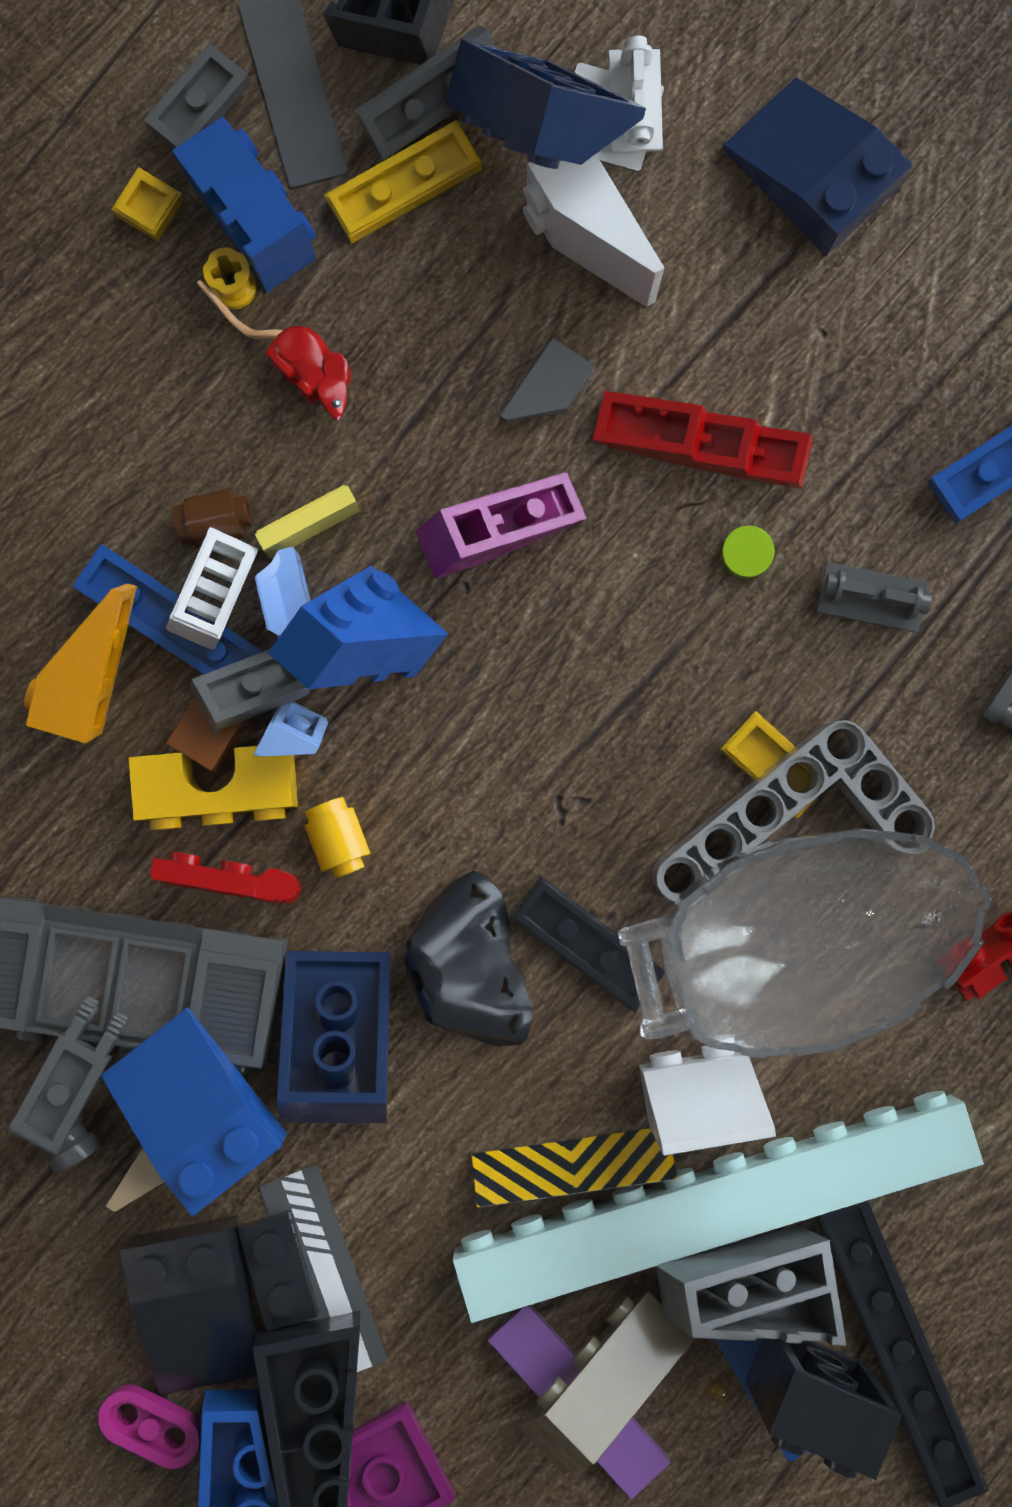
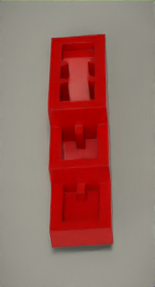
[593,391,813,489]

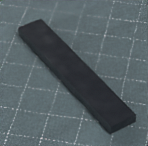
[816,1200,989,1507]

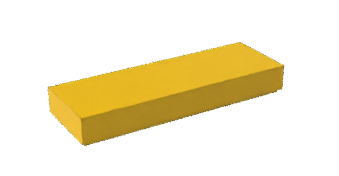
[324,120,482,244]

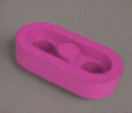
[98,1384,201,1469]

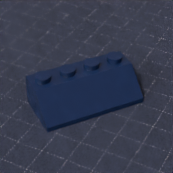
[446,39,646,169]

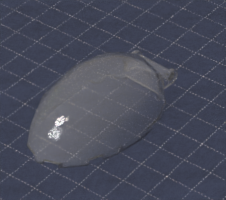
[618,828,992,1059]

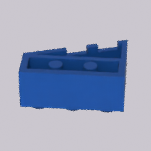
[172,116,316,293]
[268,565,448,690]

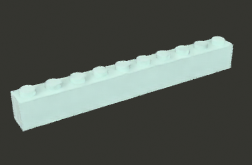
[453,1091,984,1323]

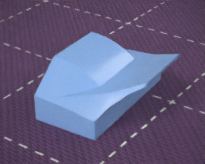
[255,547,311,638]

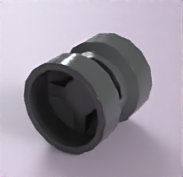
[48,1113,102,1176]

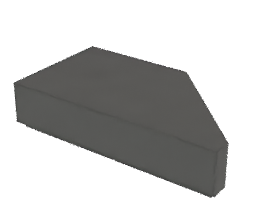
[500,338,595,424]

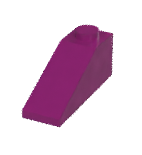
[415,472,587,579]

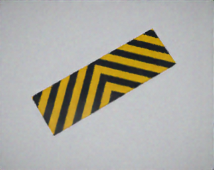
[472,1129,678,1208]

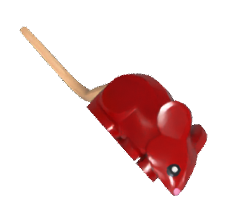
[197,280,351,421]

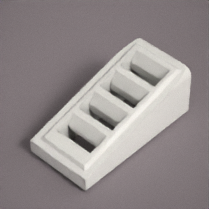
[166,527,258,650]

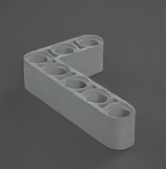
[652,720,935,902]

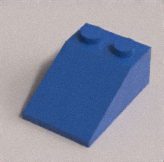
[101,1007,287,1217]

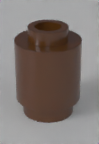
[172,487,254,549]

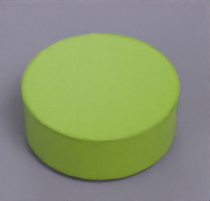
[721,526,775,579]

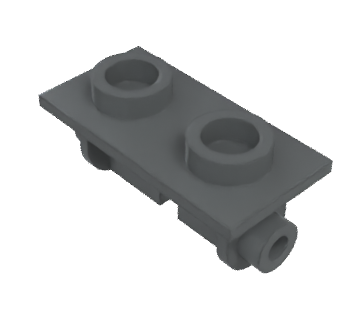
[817,562,932,633]

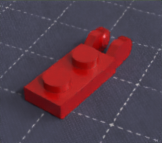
[150,851,303,905]

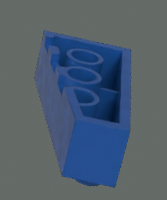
[198,1389,279,1507]

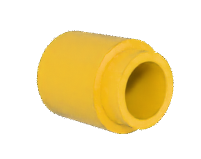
[304,797,371,878]

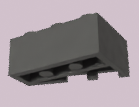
[656,1225,846,1346]

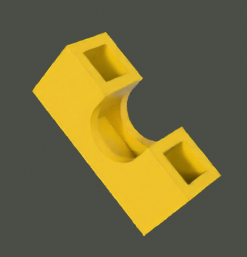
[129,746,298,830]

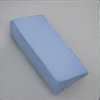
[253,701,329,756]

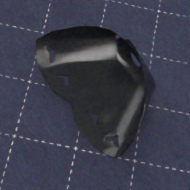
[404,870,533,1046]

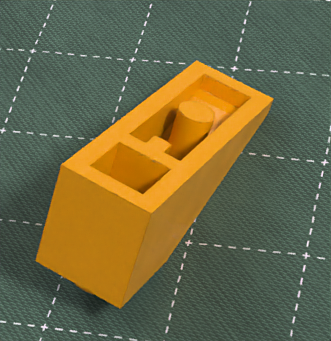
[24,583,137,743]

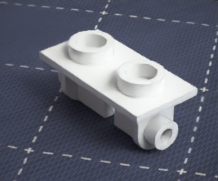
[609,36,663,152]

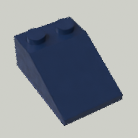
[722,77,913,257]
[277,951,391,1124]

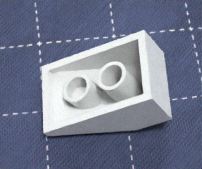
[523,154,664,307]
[639,1042,776,1155]

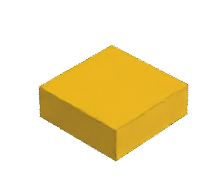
[111,167,185,242]

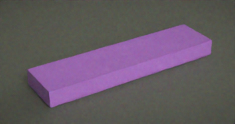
[488,1305,670,1499]

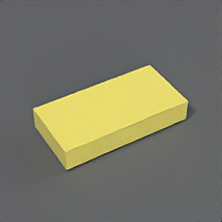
[255,485,360,559]

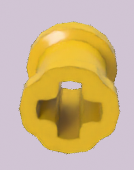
[203,247,257,310]

